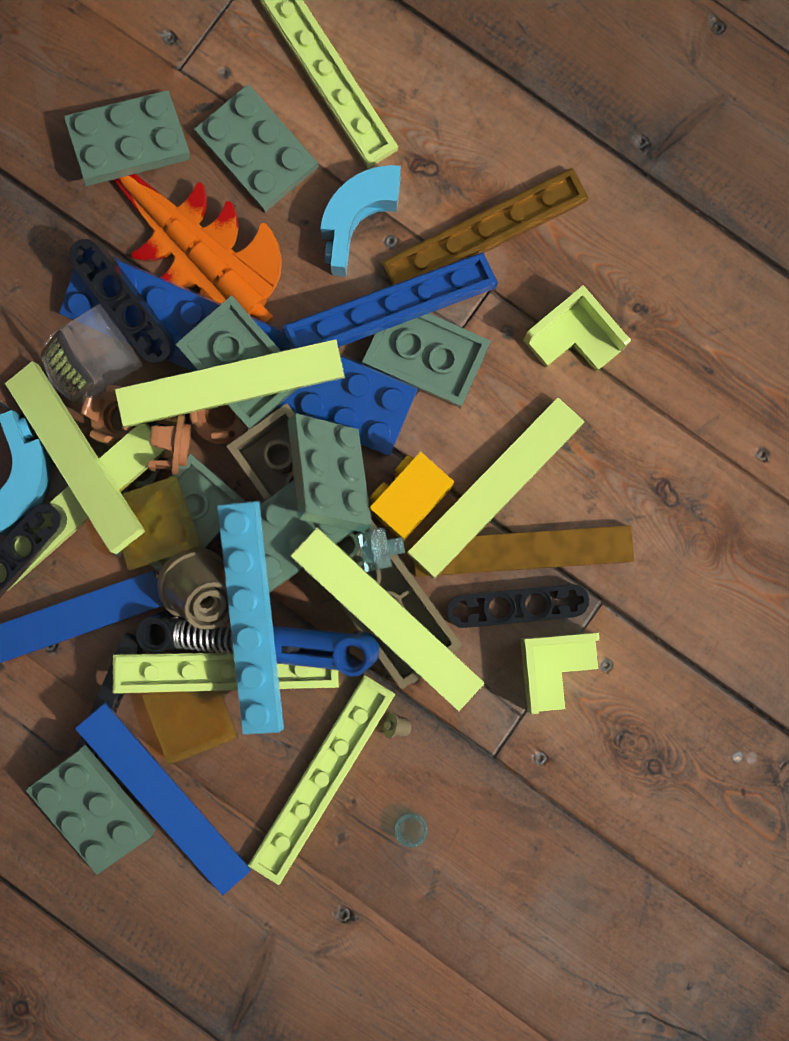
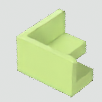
[523,285,631,372]
[520,632,600,714]

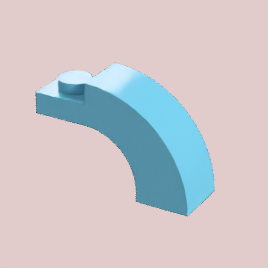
[320,165,401,277]
[0,410,52,536]

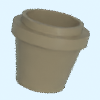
[157,548,230,630]

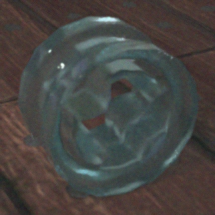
[395,811,428,848]

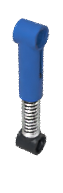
[136,611,380,676]

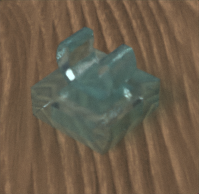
[358,528,405,572]

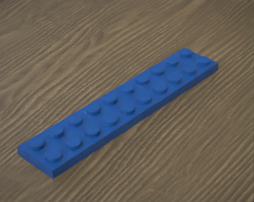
[59,248,419,456]

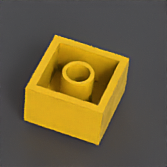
[369,451,454,542]

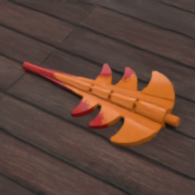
[113,174,282,324]

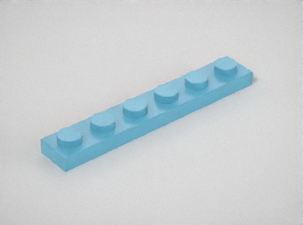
[218,501,284,734]

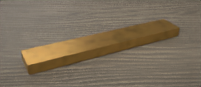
[382,167,589,285]
[413,525,634,577]

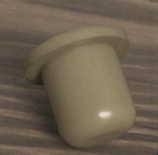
[383,713,412,739]

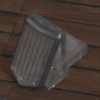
[41,303,144,403]

